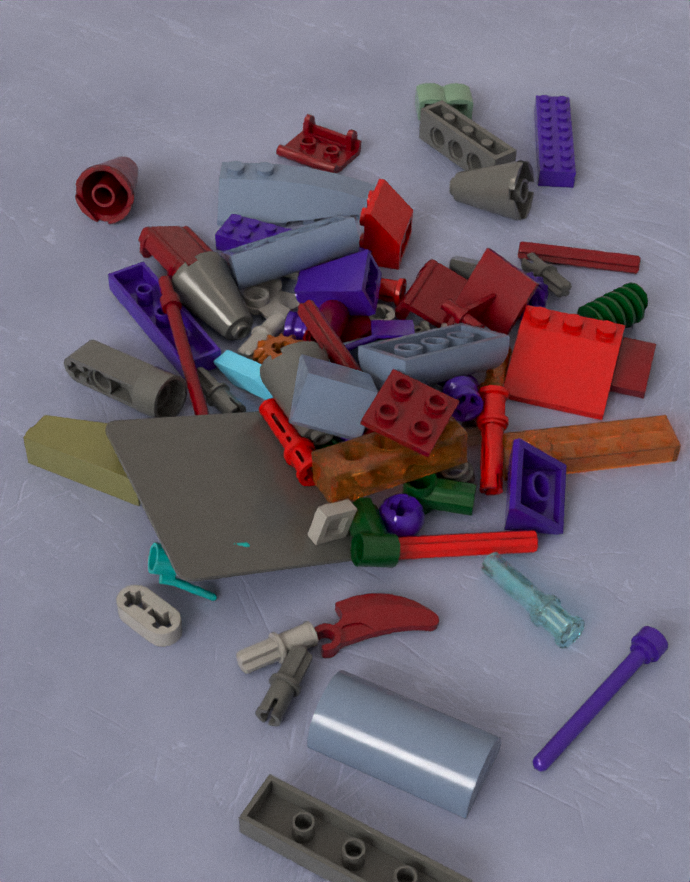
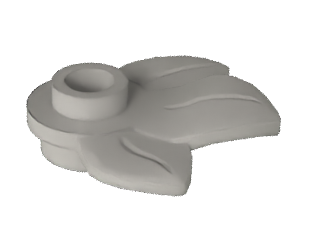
[242,279,300,319]

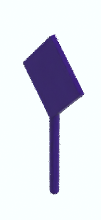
[345,320,415,351]

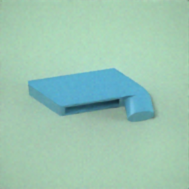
[213,350,273,400]

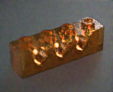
[311,416,468,503]

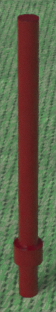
[158,276,209,415]

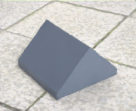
[289,354,378,442]

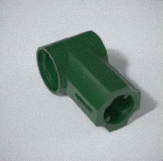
[402,466,477,516]
[349,497,400,568]

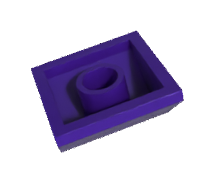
[504,438,566,535]

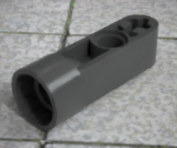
[64,340,187,418]

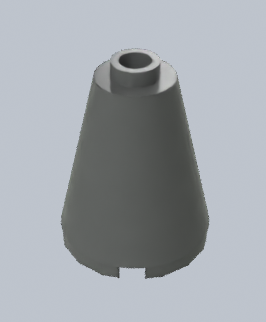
[449,160,534,220]
[171,251,253,340]
[260,341,333,445]

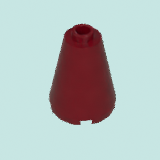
[75,156,139,224]

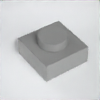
[307,499,357,545]

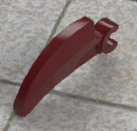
[314,593,439,658]

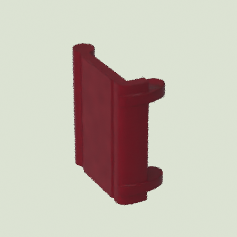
[276,114,362,174]
[138,226,214,280]
[395,259,468,328]

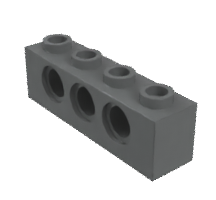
[419,100,517,171]

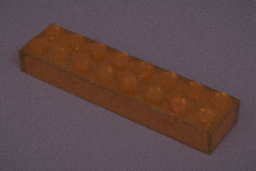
[503,415,681,481]

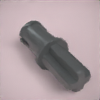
[521,253,572,298]
[197,367,246,414]
[255,646,312,726]

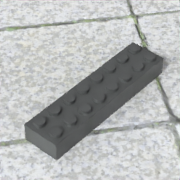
[239,774,472,882]

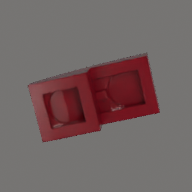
[610,337,656,399]

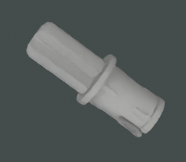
[238,311,286,360]
[236,621,318,674]

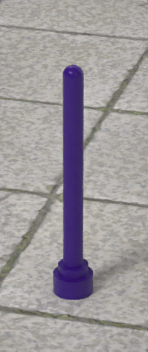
[533,626,668,772]

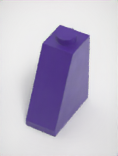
[294,249,382,316]

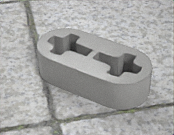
[116,585,182,647]

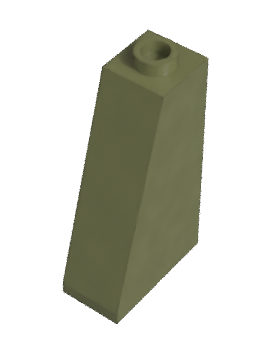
[23,415,141,506]

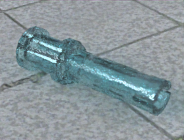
[481,552,585,649]

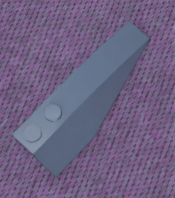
[217,161,376,227]

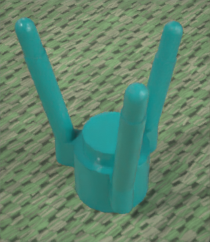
[148,542,250,601]

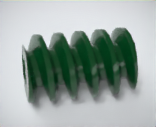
[577,282,648,328]

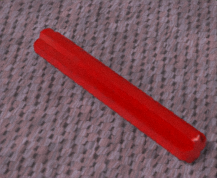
[398,530,538,560]

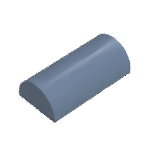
[221,215,359,290]
[358,323,510,392]
[307,670,501,819]

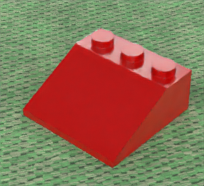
[504,305,625,420]

